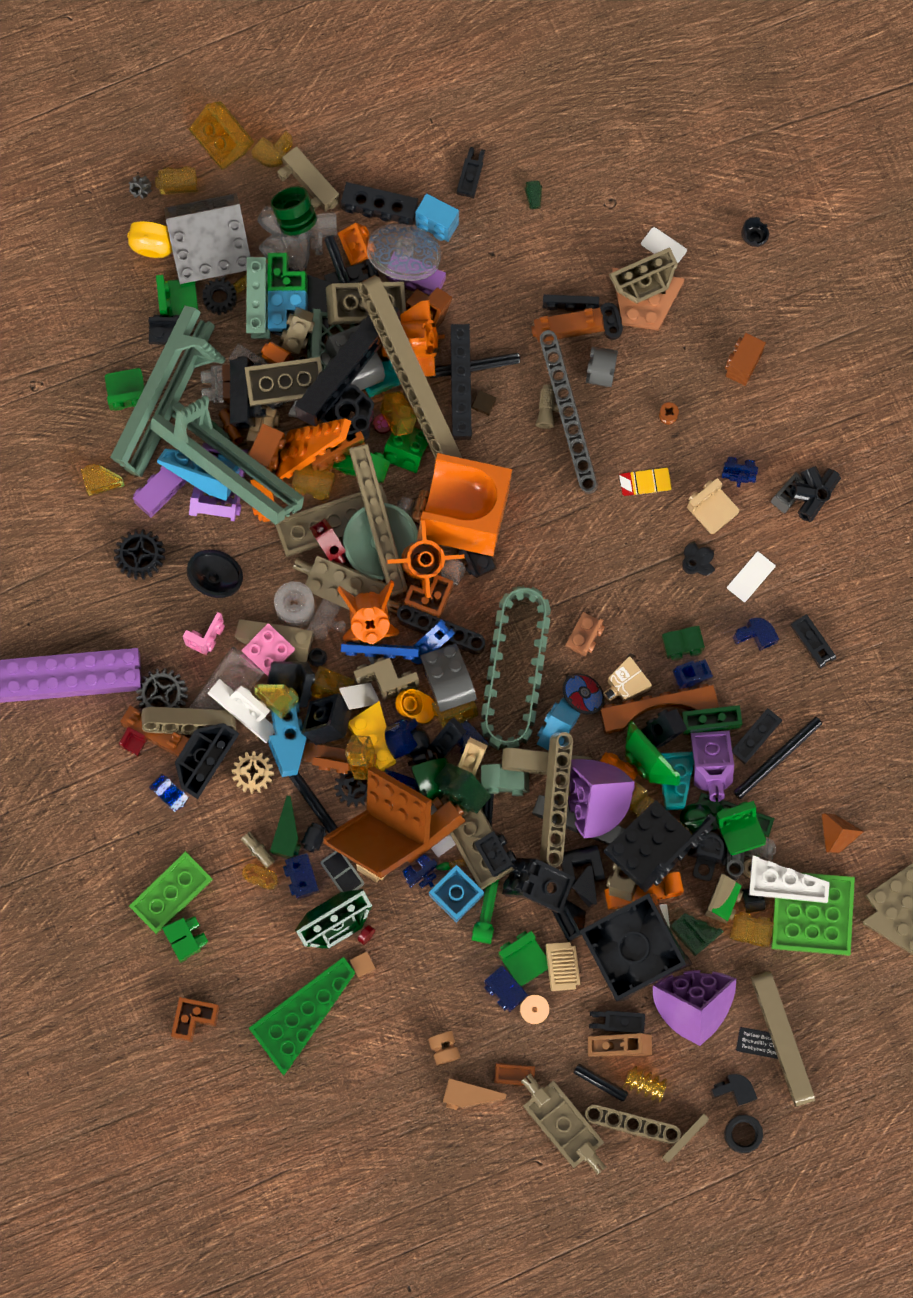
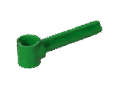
[471,880,499,944]

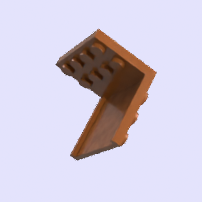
[323,766,432,878]

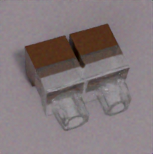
[201,364,230,404]

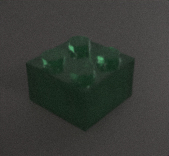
[433,763,491,814]

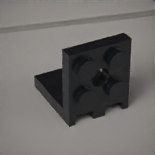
[502,858,575,913]

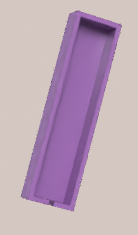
[0,648,142,703]

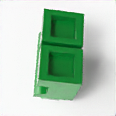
[162,916,209,963]

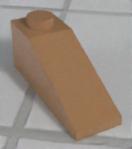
[588,1033,652,1057]
[443,1078,507,1110]

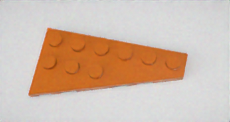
[275,418,352,481]

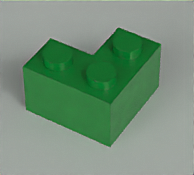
[268,253,308,294]

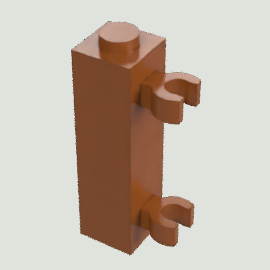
[531,308,605,343]
[120,706,189,757]
[408,797,466,864]

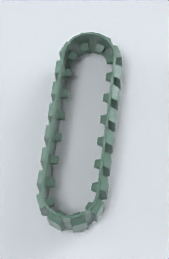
[480,585,551,751]

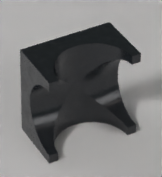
[580,893,692,1002]

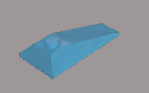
[157,449,240,501]

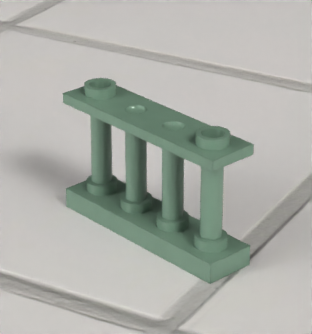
[246,257,271,339]

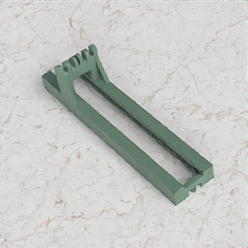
[110,306,226,477]
[150,396,304,525]

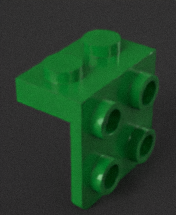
[105,368,145,411]
[383,422,429,474]
[717,801,766,855]
[498,931,548,986]

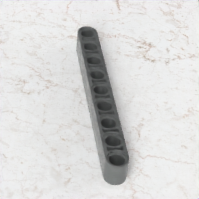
[540,330,598,494]

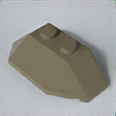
[609,247,678,304]

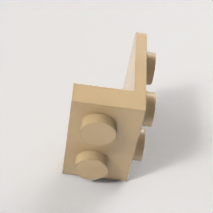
[687,478,739,534]

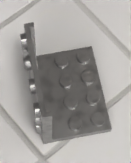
[164,193,251,284]

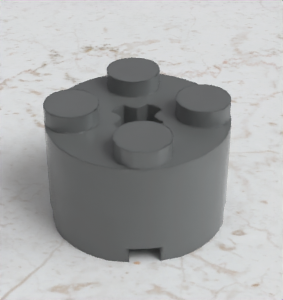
[586,346,618,387]

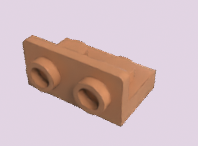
[565,612,605,657]

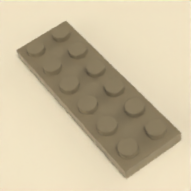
[275,485,389,557]

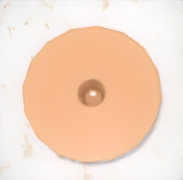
[520,995,549,1024]

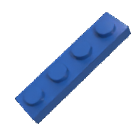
[341,641,420,660]

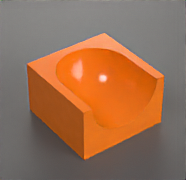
[421,453,512,556]

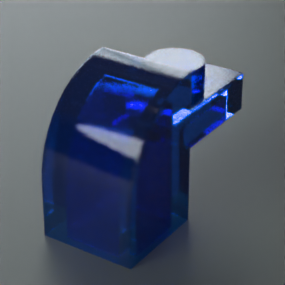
[733,618,779,651]
[672,659,713,689]
[385,718,419,759]
[149,774,189,812]

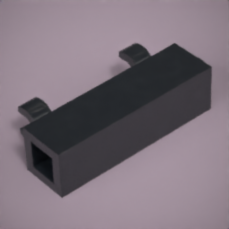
[230,356,266,430]

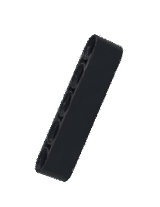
[397,605,485,655]

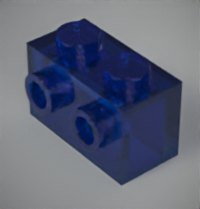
[283,853,319,900]

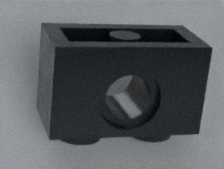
[641,709,687,748]

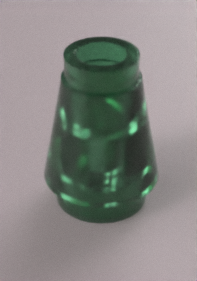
[524,181,542,209]

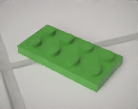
[129,851,213,935]

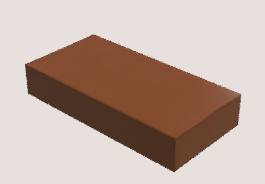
[494,1063,535,1086]

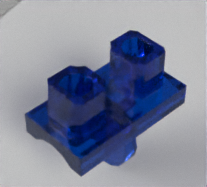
[722,457,758,488]
[402,854,437,889]

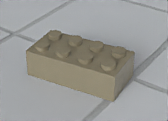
[326,282,406,325]
[245,357,322,407]

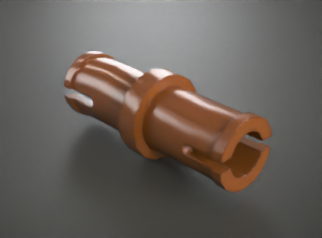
[218,408,244,445]

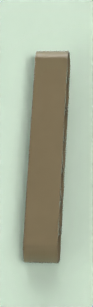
[540,732,573,867]
[751,971,815,1107]

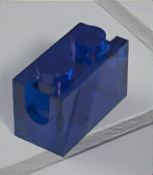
[484,966,528,1012]

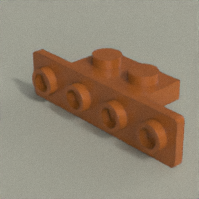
[303,742,377,774]

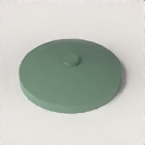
[342,503,418,579]

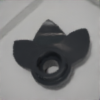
[682,541,715,576]

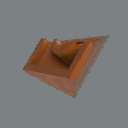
[822,813,864,853]

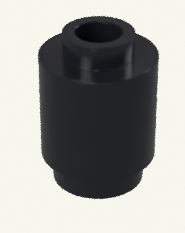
[301,823,326,853]

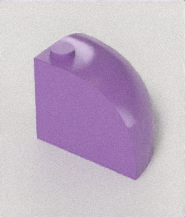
[568,759,635,838]
[653,970,736,1046]

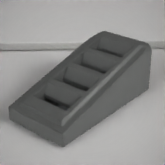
[771,472,805,513]

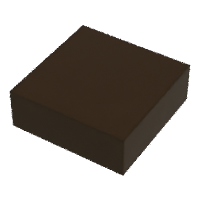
[472,390,497,416]

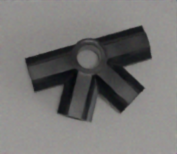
[790,466,841,523]

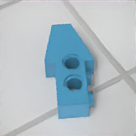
[268,695,306,777]

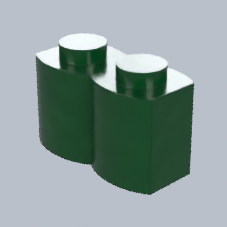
[661,626,705,661]

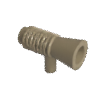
[535,385,565,429]

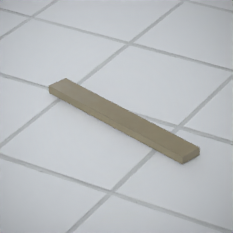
[349,444,408,596]

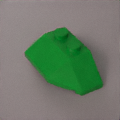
[625,721,680,786]

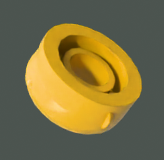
[127,221,173,258]

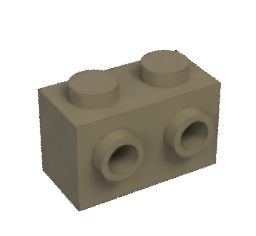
[280,307,315,354]

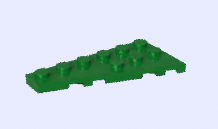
[249,957,356,1076]

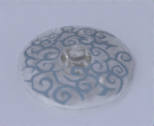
[367,224,441,281]

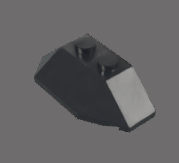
[175,723,240,799]

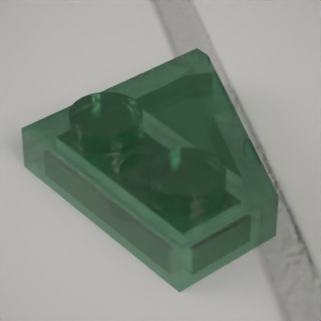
[670,913,724,956]

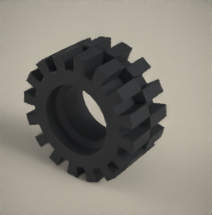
[202,278,237,315]

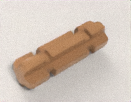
[411,490,429,523]

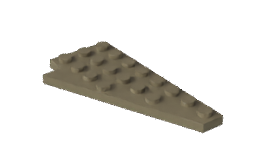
[862,863,913,955]

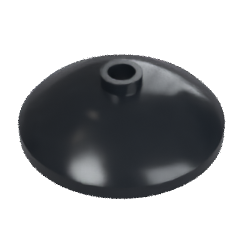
[186,550,243,598]

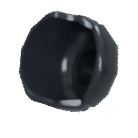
[741,217,770,247]
[399,728,430,758]

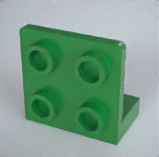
[156,275,198,317]

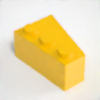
[348,701,396,771]

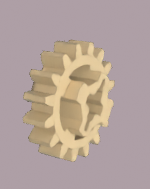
[232,751,274,794]

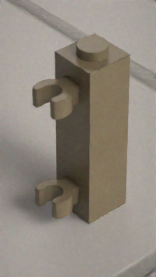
[277,146,340,212]

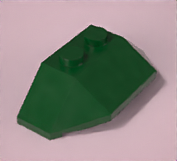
[295,889,372,949]

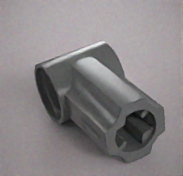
[724,849,744,880]

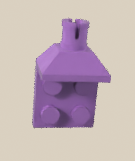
[691,731,734,802]

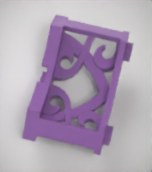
[189,443,248,521]

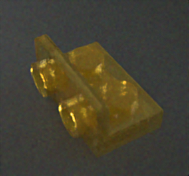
[311,666,355,698]

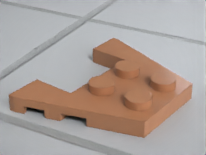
[612,268,684,331]

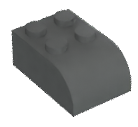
[325,325,385,390]
[420,643,477,712]

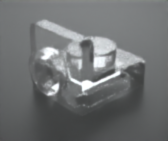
[744,838,776,860]

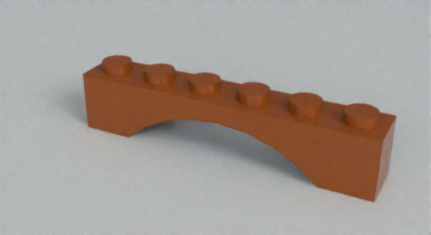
[600,684,719,735]

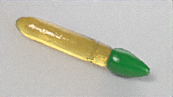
[436,859,467,871]

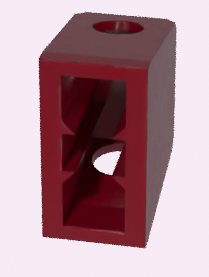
[309,518,346,564]

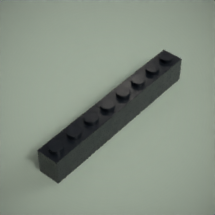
[295,306,401,427]

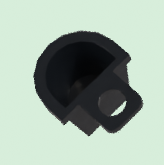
[687,832,727,881]

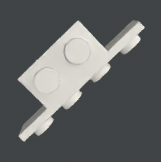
[208,679,274,743]

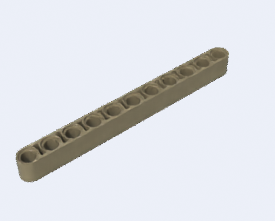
[358,275,462,459]

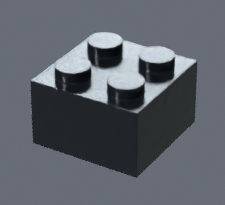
[301,693,352,745]

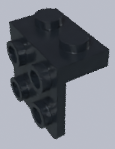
[265,661,315,707]

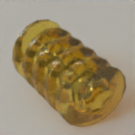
[623,1066,667,1103]

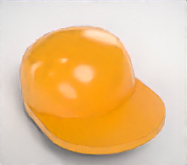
[395,689,436,723]

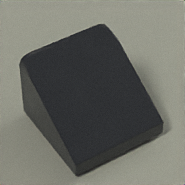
[741,889,765,913]

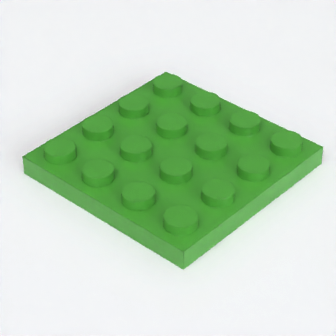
[771,872,855,956]

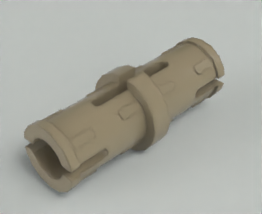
[241,832,275,869]

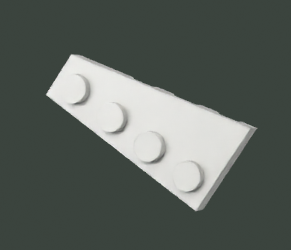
[749,856,829,903]

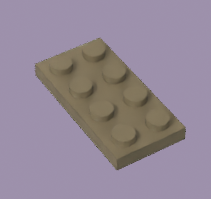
[450,803,515,890]

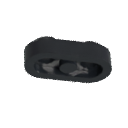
[600,302,623,340]

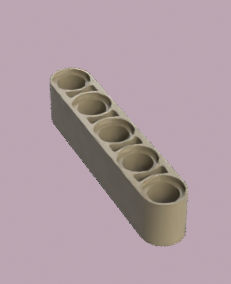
[141,707,236,735]
[502,748,592,776]
[584,1105,681,1144]

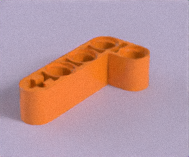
[604,872,684,910]

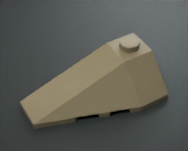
[235,619,314,662]

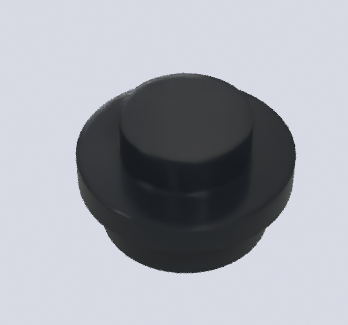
[308,648,327,667]

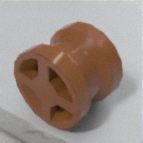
[659,402,679,425]

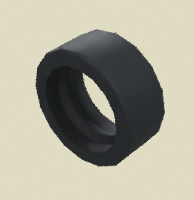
[724,1115,763,1153]

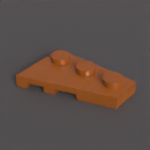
[310,431,365,471]

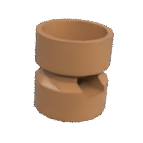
[428,1031,461,1066]

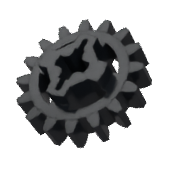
[334,770,368,808]

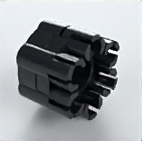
[320,384,374,445]

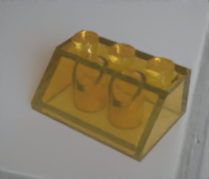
[189,101,254,170]

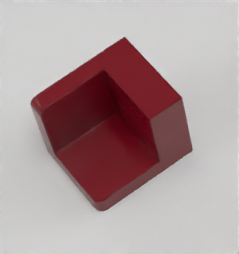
[119,727,147,756]

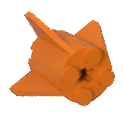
[382,300,445,377]
[387,520,464,598]
[337,580,400,644]

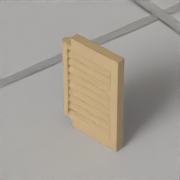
[545,942,581,991]

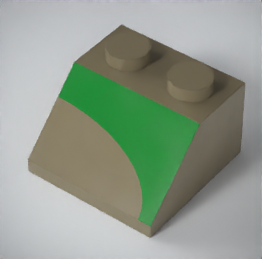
[705,874,743,924]

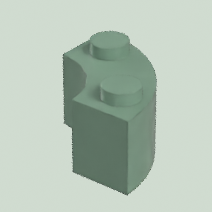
[481,764,529,796]

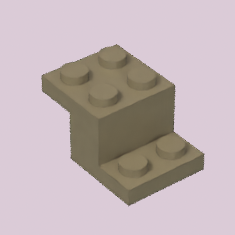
[353,657,419,701]

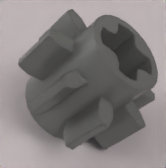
[129,175,152,199]

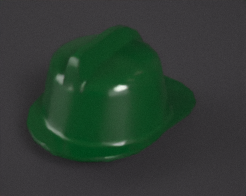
[680,800,724,834]

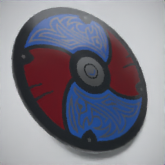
[562,673,605,715]

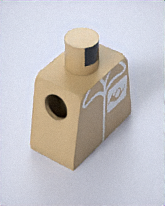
[603,657,652,702]

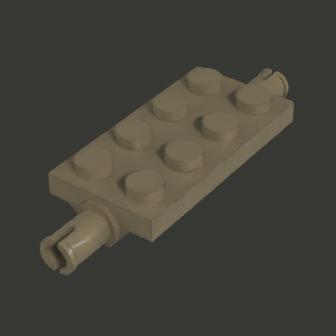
[293,554,402,615]
[521,1073,607,1175]

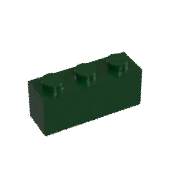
[681,705,743,735]

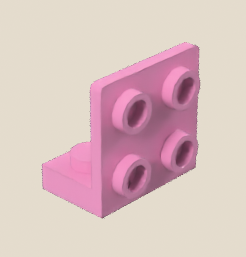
[183,612,225,655]
[241,624,295,676]

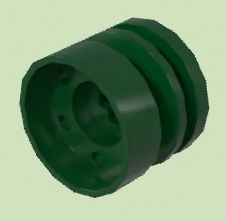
[271,186,317,236]

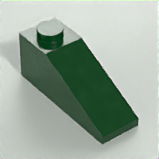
[270,795,301,860]

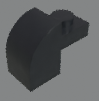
[710,1074,758,1107]

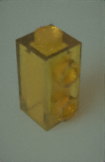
[155,166,198,194]

